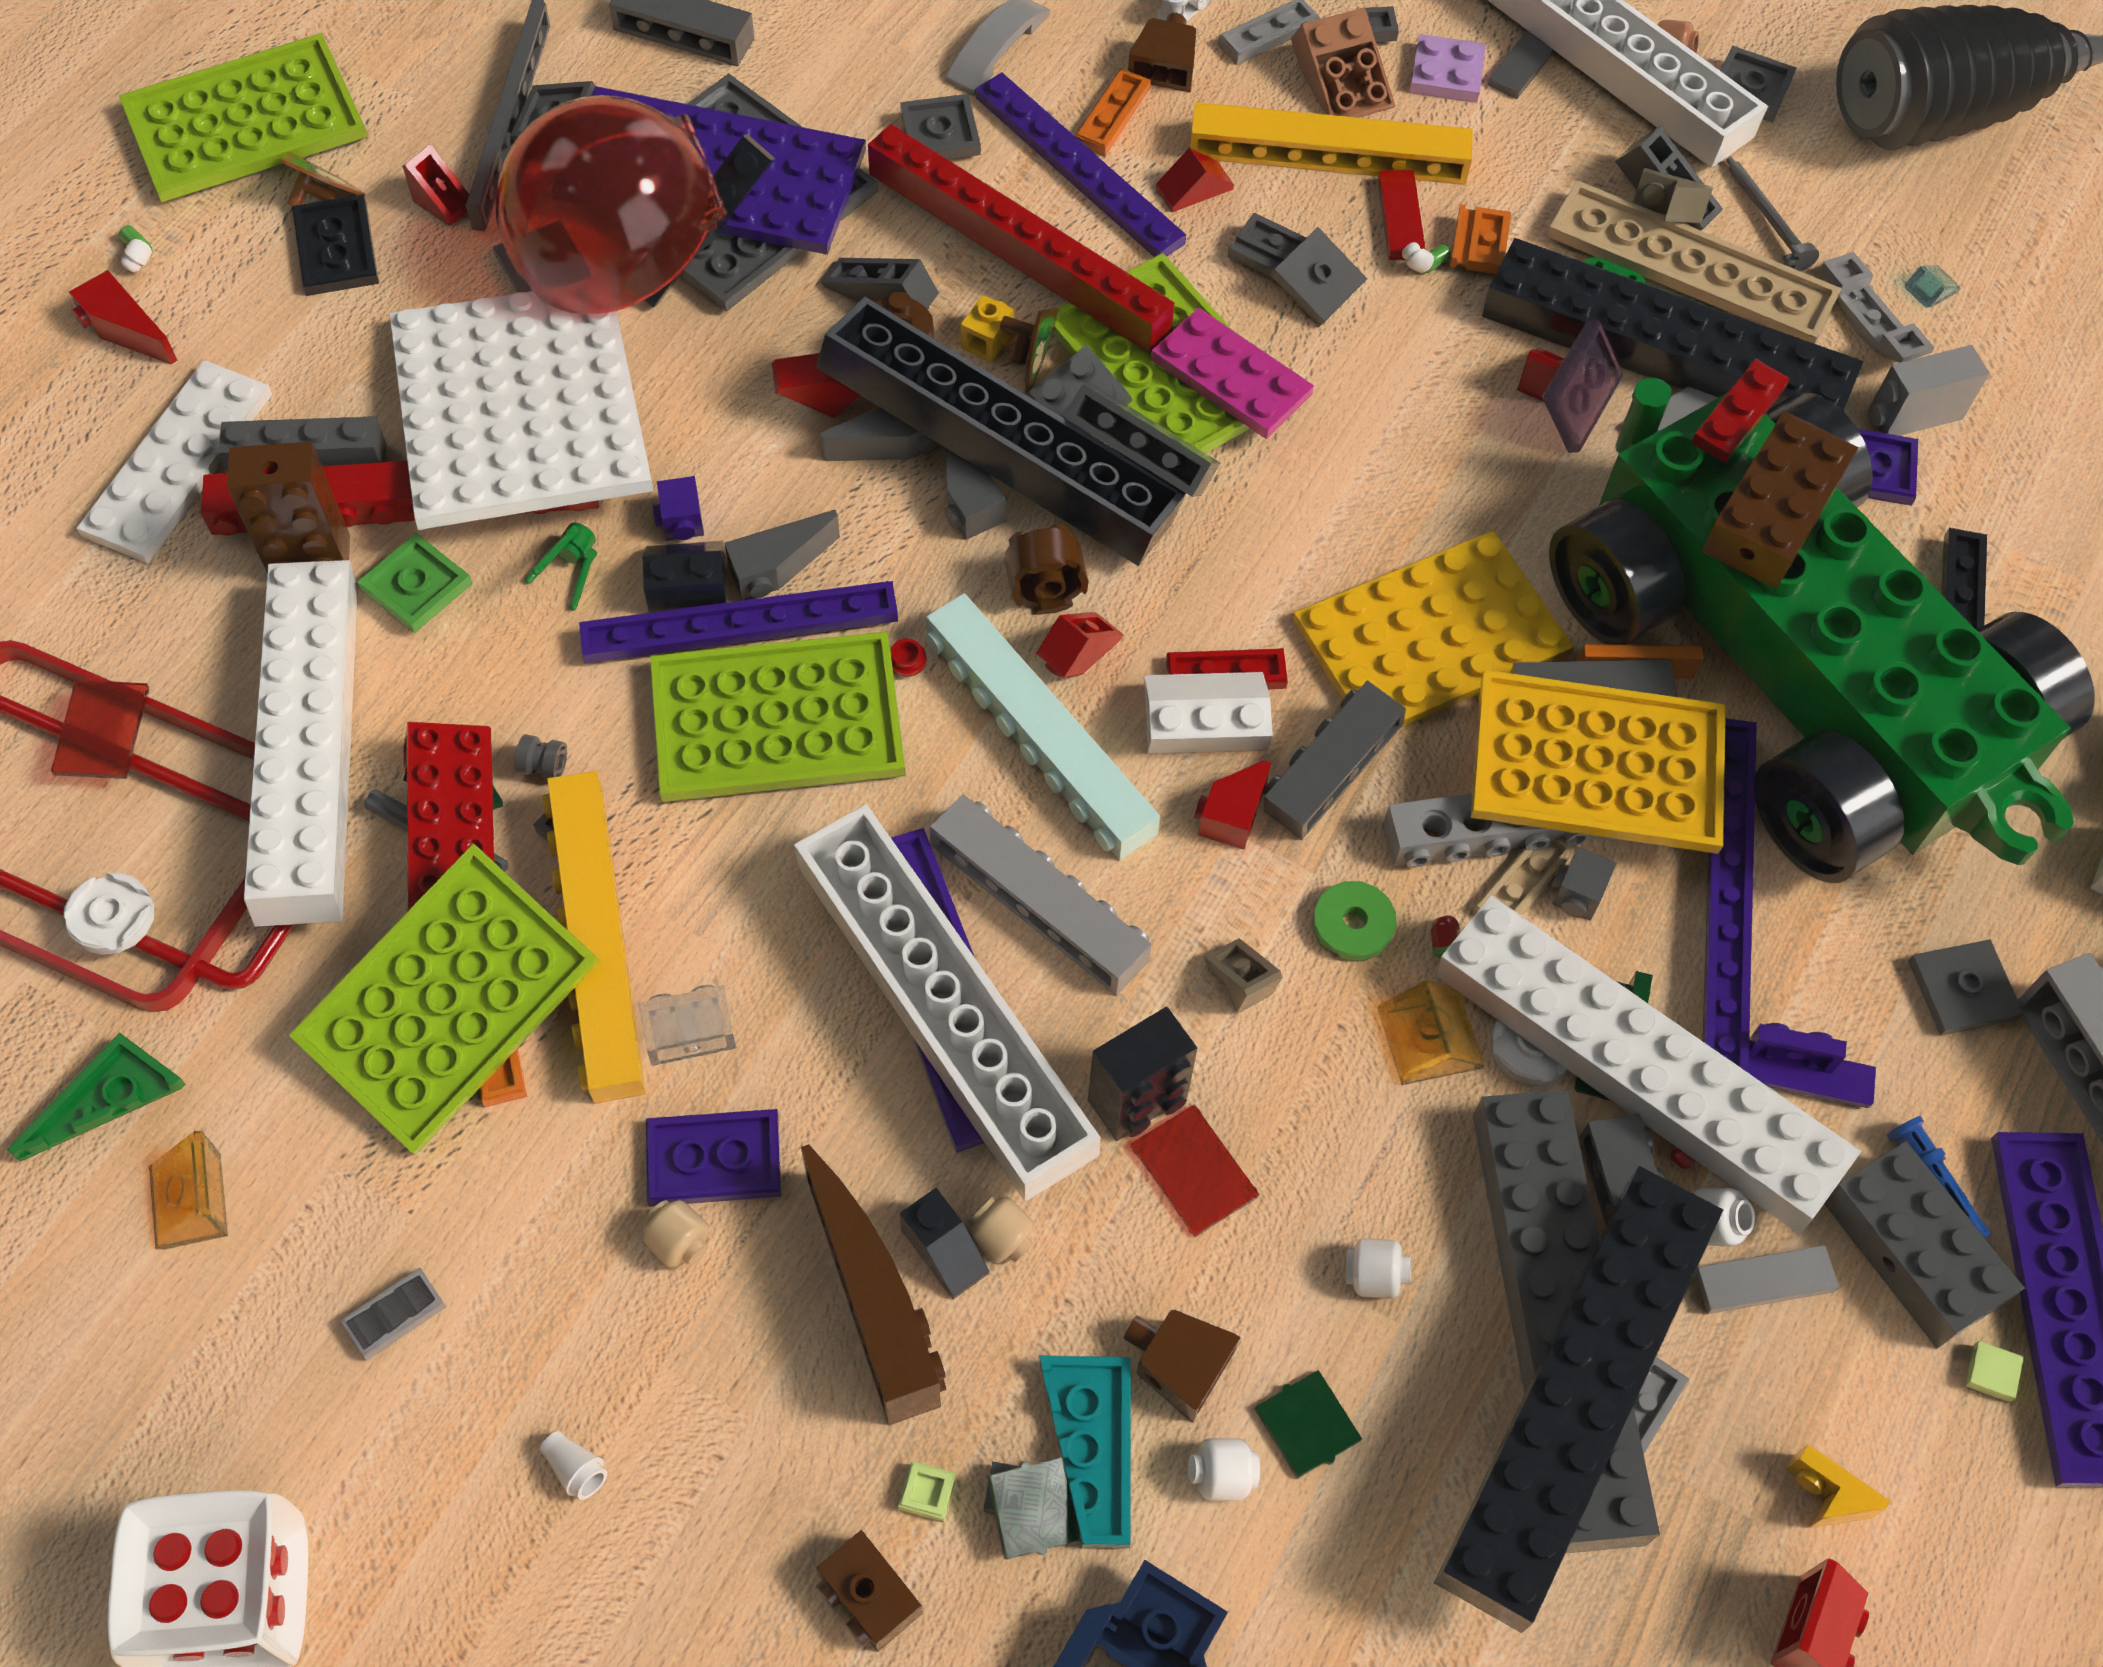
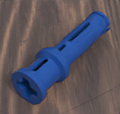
[1886,1116,1991,1238]

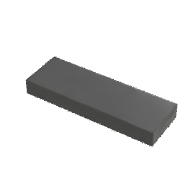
[1488,30,1555,99]

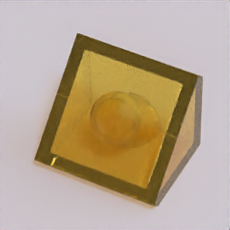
[1377,980,1485,1085]
[149,1131,228,1250]

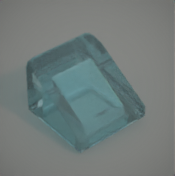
[1905,265,1961,308]

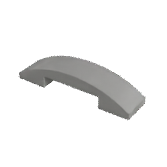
[946,0,1050,96]
[1821,252,1935,363]

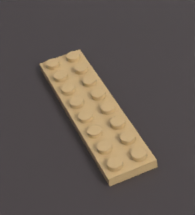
[1547,180,1842,344]

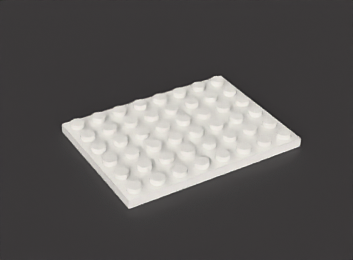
[390,280,653,530]

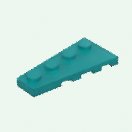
[1039,1355,1131,1549]

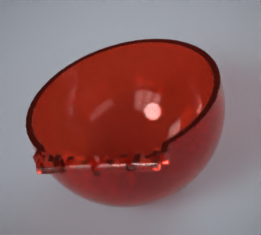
[496,95,727,315]

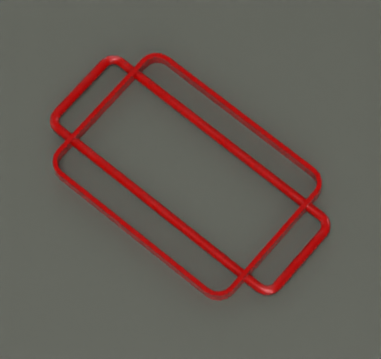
[0,640,296,1013]

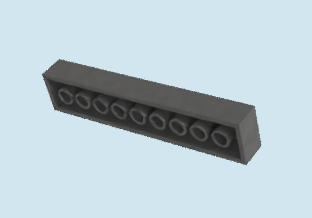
[1473,1090,1660,1554]

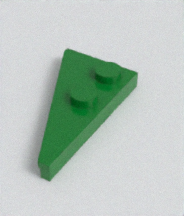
[6,1032,186,1162]

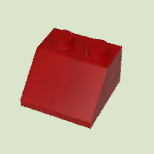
[1770,1558,1869,1667]

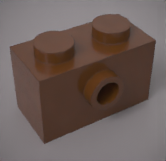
[816,1529,923,1652]

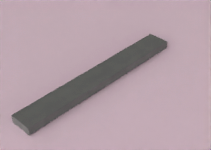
[466,0,550,231]

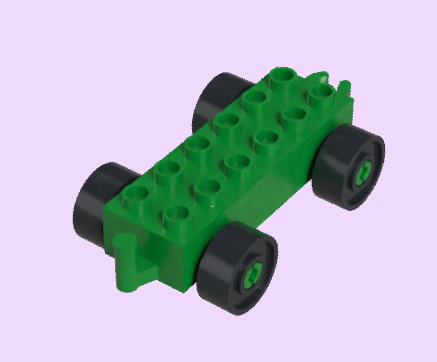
[1549,378,2095,883]

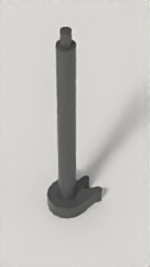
[1726,156,1819,271]

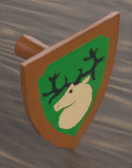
[281,152,365,206]

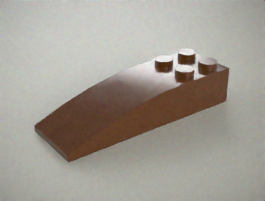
[801,1144,947,1425]

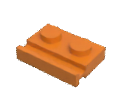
[1450,204,1511,274]

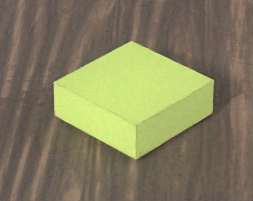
[1965,1341,2024,1403]
[898,1461,956,1523]

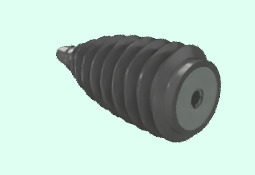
[1836,5,2103,150]

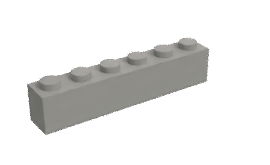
[930,794,1152,996]

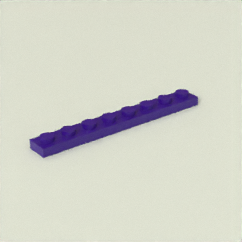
[976,72,1186,257]
[579,581,898,664]

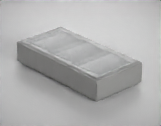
[340,1267,446,1360]

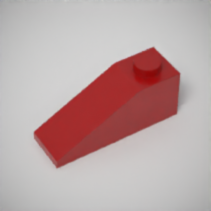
[69,270,178,364]

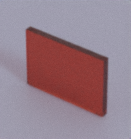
[51,680,150,779]
[1131,1104,1260,1237]

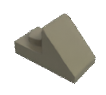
[1633,168,1713,223]
[1204,938,1283,1013]

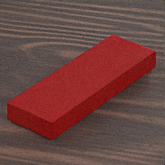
[1378,170,1426,260]
[1166,648,1288,690]

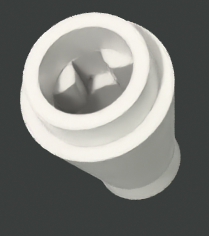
[540,1431,608,1500]

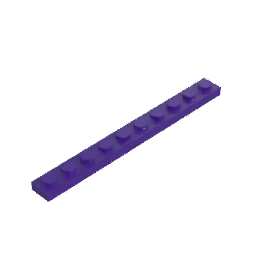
[1702,718,1757,1073]

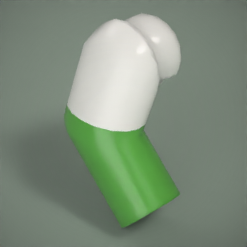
[118,225,153,273]
[1402,242,1451,274]

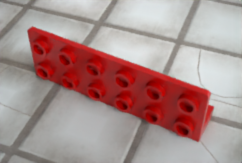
[403,722,494,912]

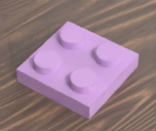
[1410,34,1486,103]

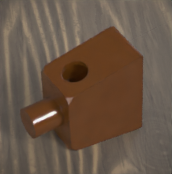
[1128,13,1196,92]
[1123,1310,1241,1422]

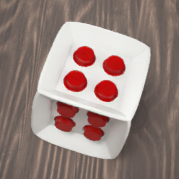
[107,1490,309,1667]

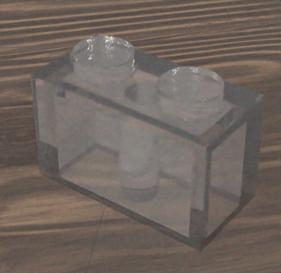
[638,985,736,1066]

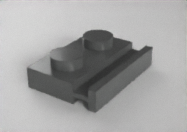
[1227,213,1307,280]

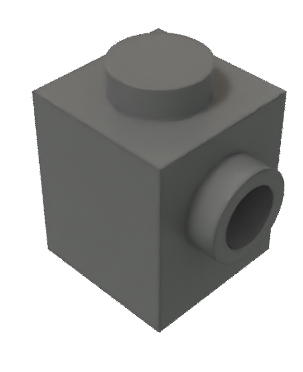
[1551,846,1617,921]

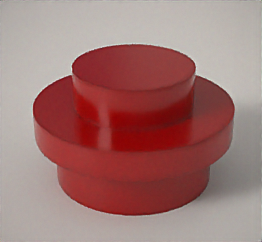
[890,638,927,677]

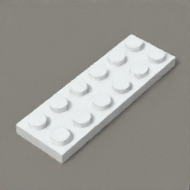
[77,360,272,564]

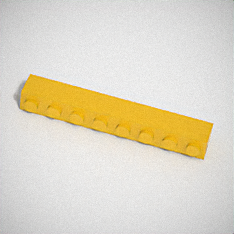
[1190,102,1473,185]
[542,770,646,1104]

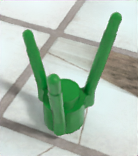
[524,522,598,611]

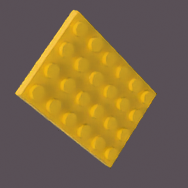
[1292,530,1574,728]
[1470,670,1726,854]

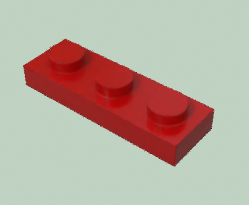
[1691,359,1790,464]

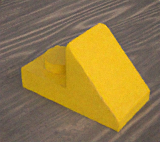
[1785,1444,1891,1528]

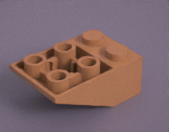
[1291,7,1396,118]

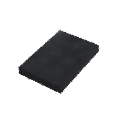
[292,194,379,296]

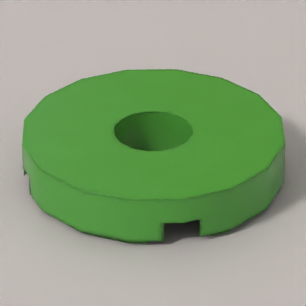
[1313,881,1397,961]

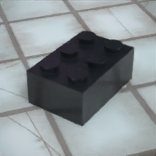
[1087,1006,1198,1141]

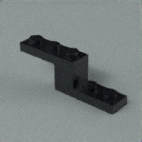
[625,134,775,308]

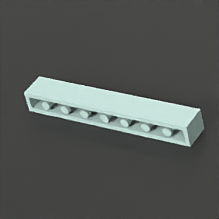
[925,593,1160,861]

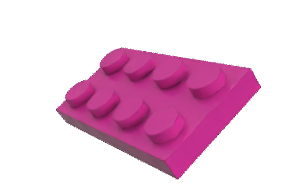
[1151,307,1314,439]

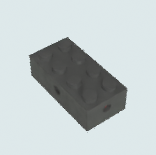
[1824,1141,2025,1349]

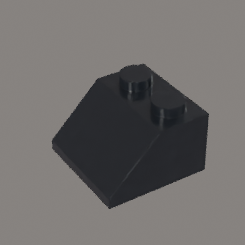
[642,541,727,613]

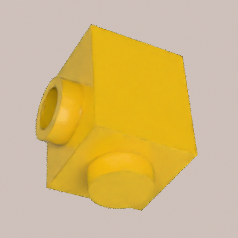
[960,294,1015,362]

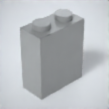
[1867,345,1990,436]

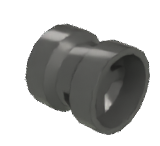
[514,734,567,780]

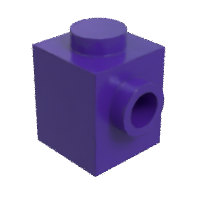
[652,476,704,541]

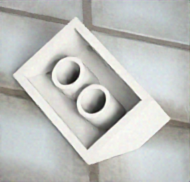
[1144,672,1273,754]

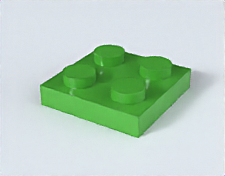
[358,533,472,633]

